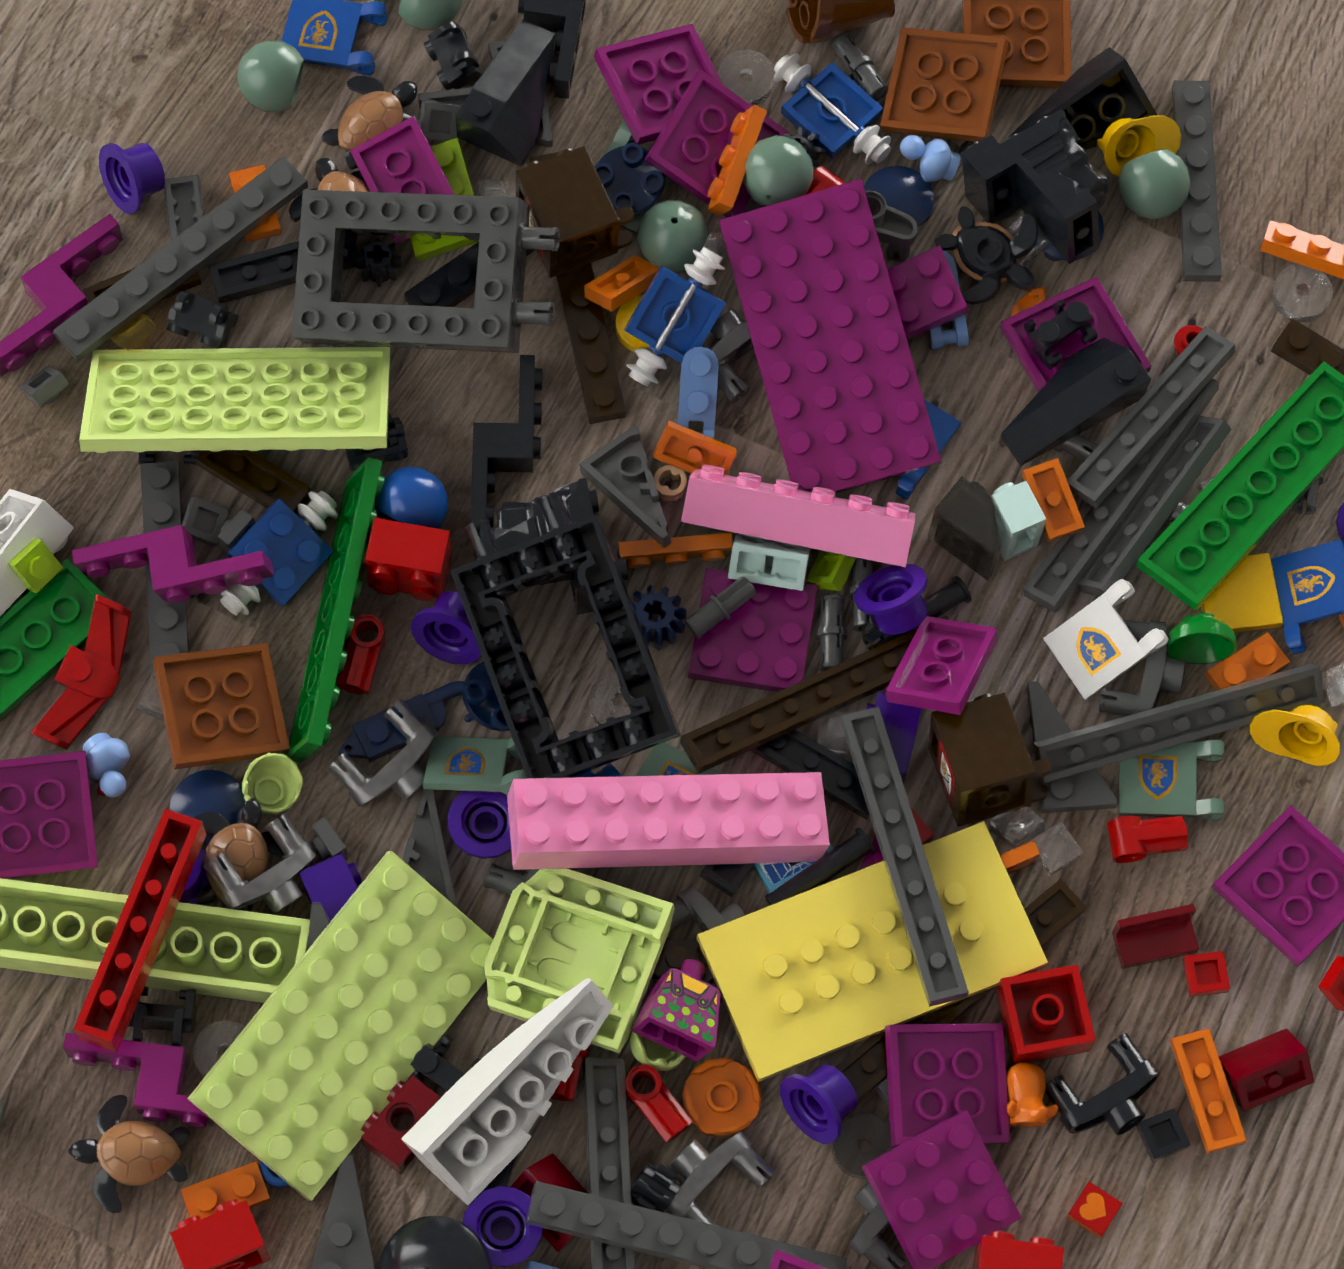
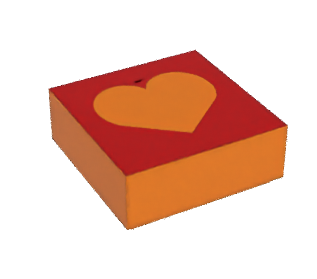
[1000,841,1040,875]
[1066,1182,1123,1239]

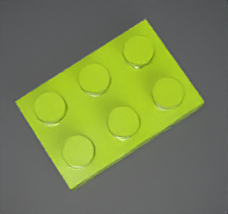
[410,138,479,262]

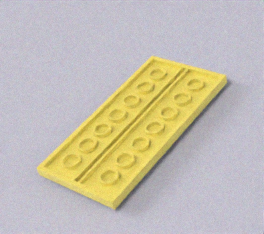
[696,821,1048,1082]

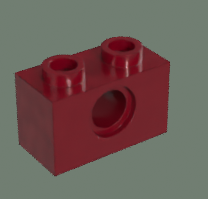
[361,1075,441,1175]

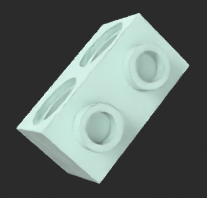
[984,481,1046,561]
[728,533,811,591]

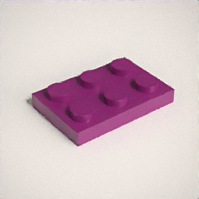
[350,116,455,244]
[887,245,970,340]
[886,616,998,715]

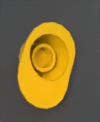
[1097,115,1181,176]
[1250,705,1340,766]

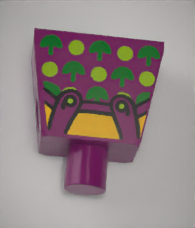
[631,959,721,1062]

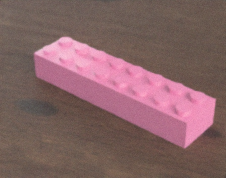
[507,772,830,870]

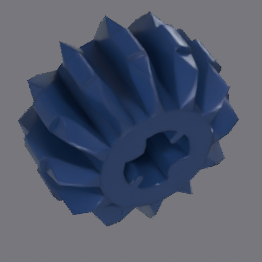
[631,584,687,651]

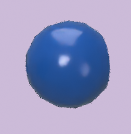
[375,467,448,529]

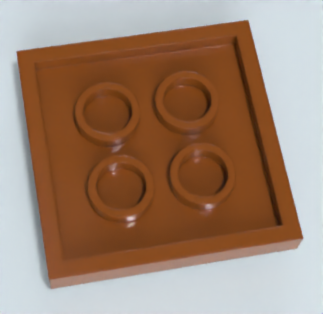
[962,0,1071,88]
[880,27,1008,142]
[153,643,290,770]

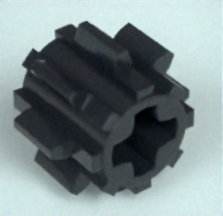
[631,1162,682,1212]

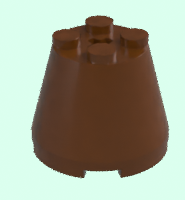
[786,0,895,43]

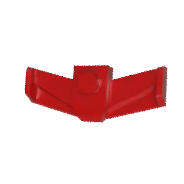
[30,594,132,750]

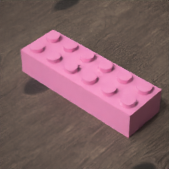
[681,465,916,567]

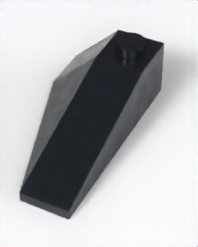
[456,19,555,167]
[1004,47,1157,150]
[1000,337,1151,466]

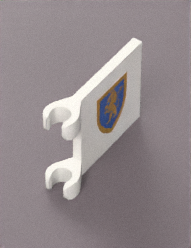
[1043,579,1169,700]

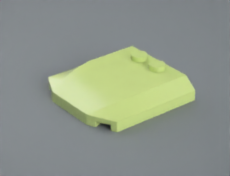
[484,868,675,1053]

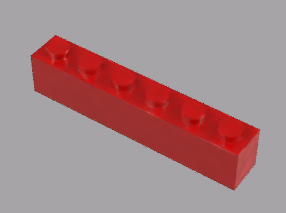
[73,809,206,1053]

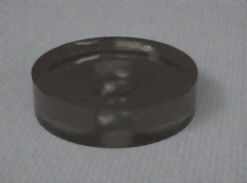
[832,1113,896,1179]

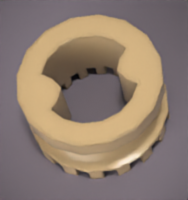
[653,465,687,503]

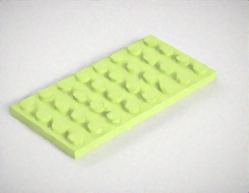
[79,347,391,453]
[187,851,493,1201]

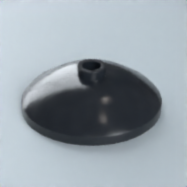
[378,1216,492,1269]

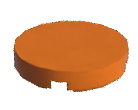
[682,1058,762,1138]

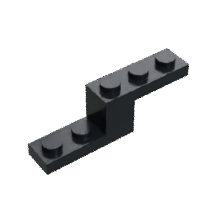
[518,0,586,99]
[470,355,543,532]

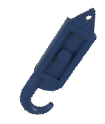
[338,681,474,763]

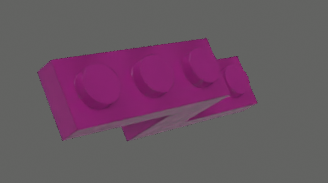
[0,214,123,377]
[72,525,274,603]
[63,1033,215,1128]

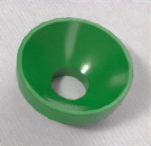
[1167,612,1237,664]

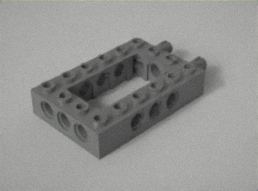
[292,189,560,353]

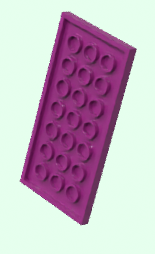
[719,179,942,494]

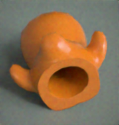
[1006,1062,1059,1127]

